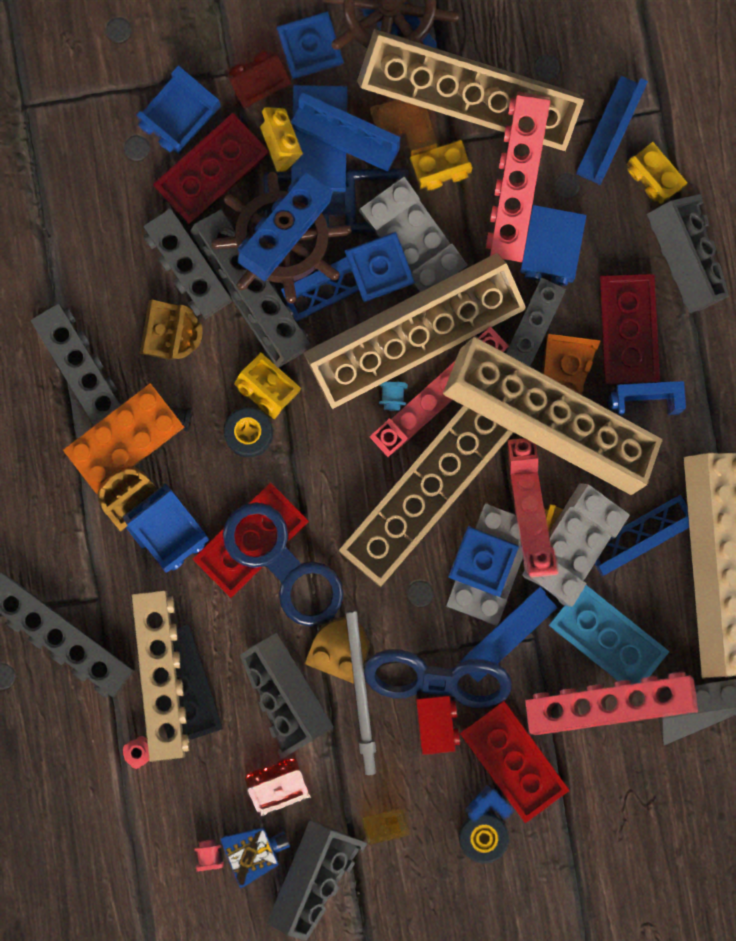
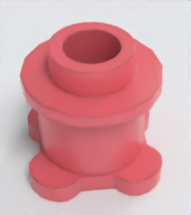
[123,736,150,769]
[194,839,224,871]

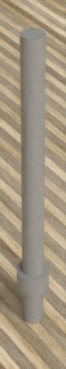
[346,611,376,775]

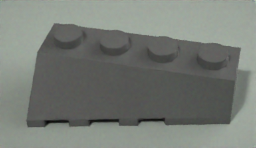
[647,194,729,313]
[240,633,333,759]
[658,678,736,746]
[267,820,368,941]

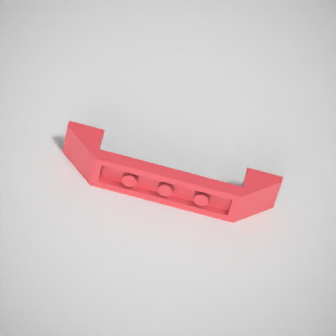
[370,326,509,457]
[507,438,558,577]

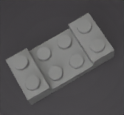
[359,177,468,293]
[522,483,630,607]
[445,504,523,626]

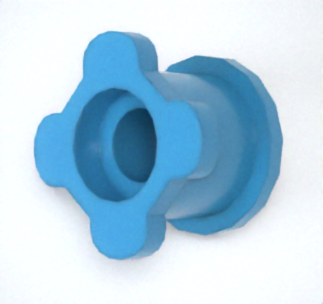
[379,382,408,411]

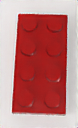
[193,482,309,598]
[460,701,570,823]

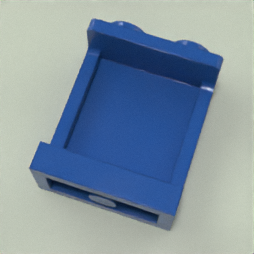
[136,66,221,154]
[520,205,587,286]
[608,381,686,416]
[123,484,209,573]

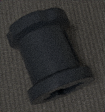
[167,404,193,432]

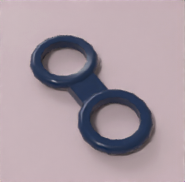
[223,502,344,627]
[364,649,512,708]

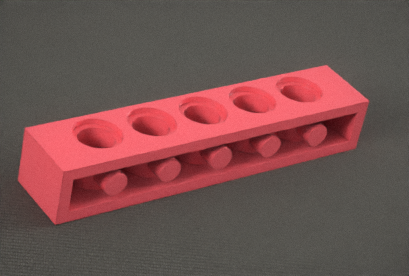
[486,91,550,262]
[525,672,698,735]

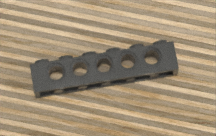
[189,210,311,368]
[30,303,125,426]
[0,572,135,698]

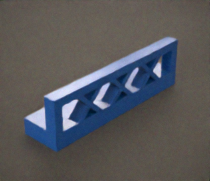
[576,76,648,185]
[291,92,400,172]
[281,257,359,322]
[594,495,690,577]
[458,587,557,683]
[465,785,514,821]

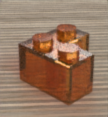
[370,99,437,157]

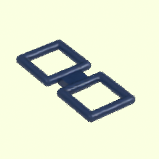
[263,168,409,234]

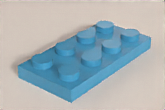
[548,585,669,694]

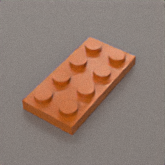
[63,383,185,494]

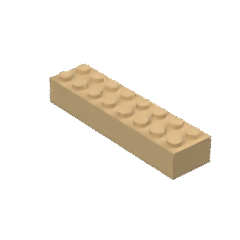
[357,29,584,151]
[303,253,526,409]
[443,337,662,495]
[339,406,514,588]
[684,453,736,678]

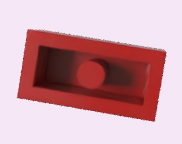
[416,696,460,755]

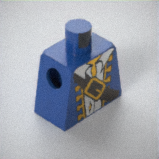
[220,827,290,888]

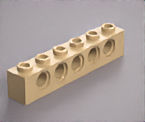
[132,591,189,761]

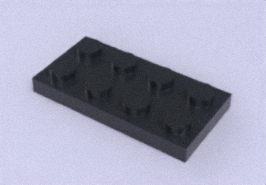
[151,624,223,740]

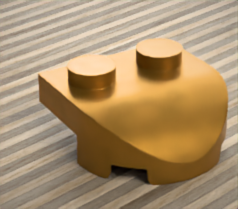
[140,300,202,360]
[97,467,158,531]
[305,617,370,684]

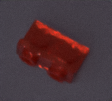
[226,50,291,108]
[245,758,310,817]

